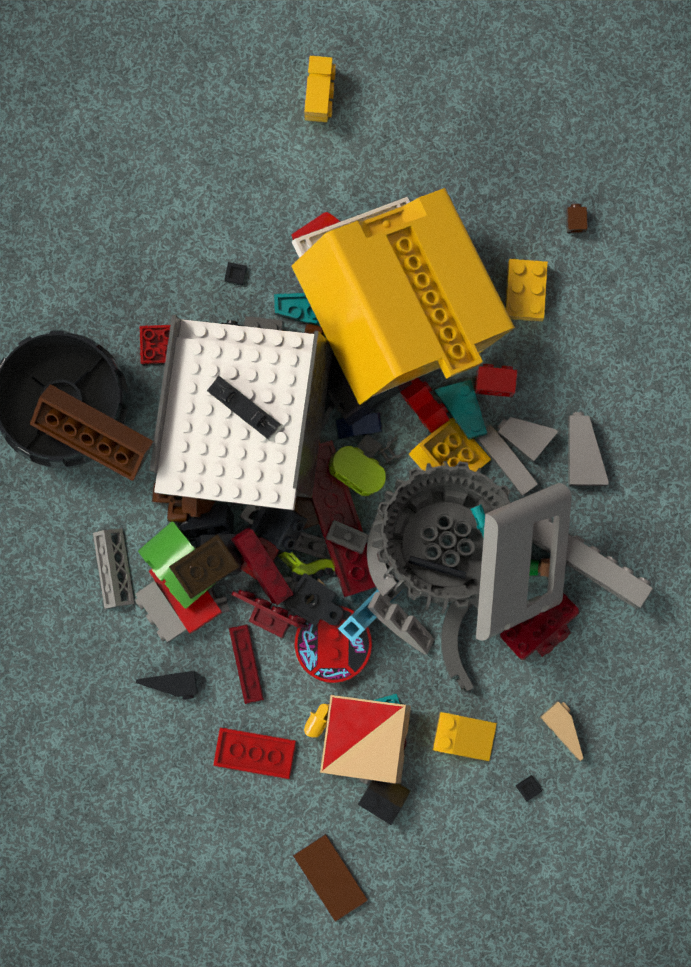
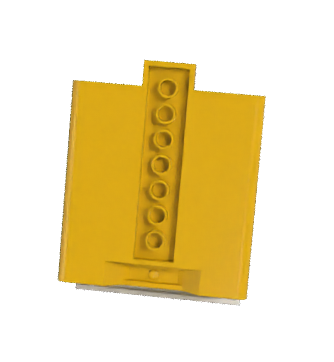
[291,188,515,405]

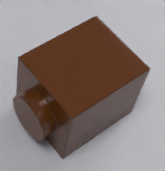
[566,204,587,233]

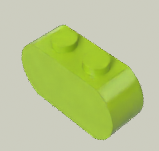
[328,446,386,496]

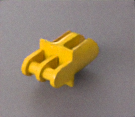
[304,704,329,737]

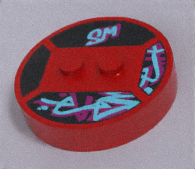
[294,606,372,683]

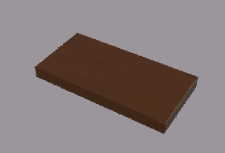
[293,834,368,922]

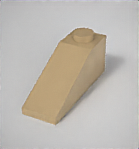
[540,702,583,761]

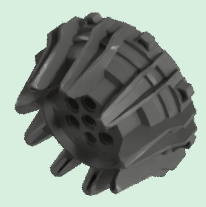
[372,461,512,614]

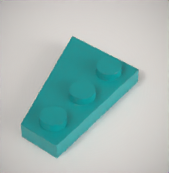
[274,293,320,326]
[434,379,487,440]

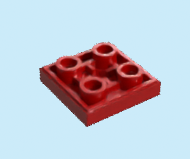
[140,325,171,364]

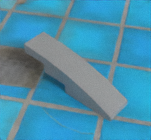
[477,425,538,496]
[368,592,435,655]

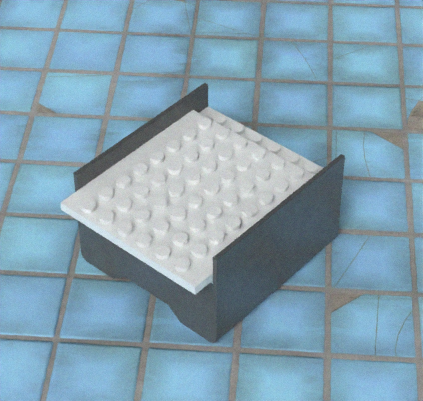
[150,315,333,510]

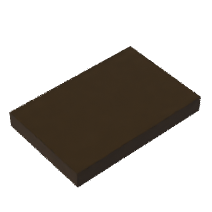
[169,534,240,599]

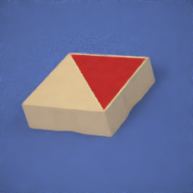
[320,695,411,783]

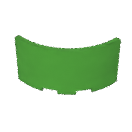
[138,522,215,609]

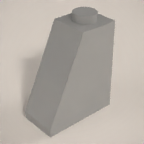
[497,417,558,463]

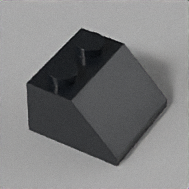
[358,780,411,825]

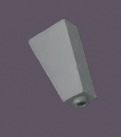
[568,412,608,486]

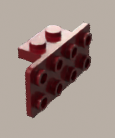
[231,589,309,638]
[500,593,580,660]

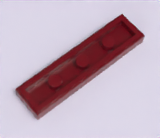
[229,624,264,704]

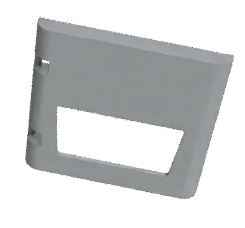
[476,483,572,641]

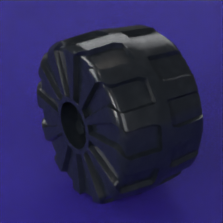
[0,330,129,468]

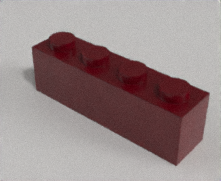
[231,528,293,605]

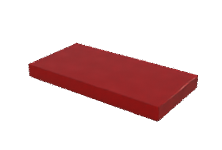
[149,569,222,634]
[213,727,296,779]

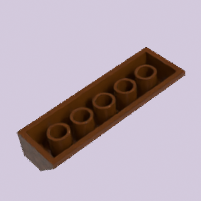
[30,384,154,481]

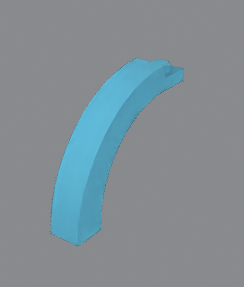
[338,581,404,642]

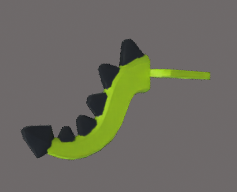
[278,552,339,582]

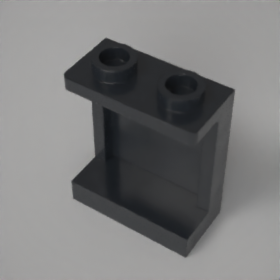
[250,506,308,554]

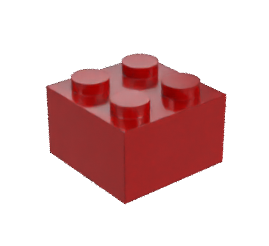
[475,364,517,397]

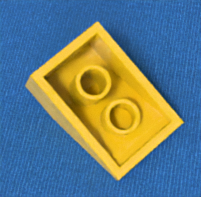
[432,712,497,761]

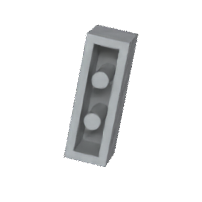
[135,581,187,642]

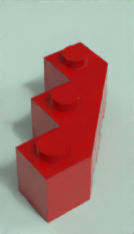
[400,377,450,434]

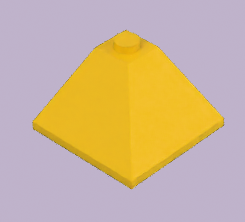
[409,417,491,472]

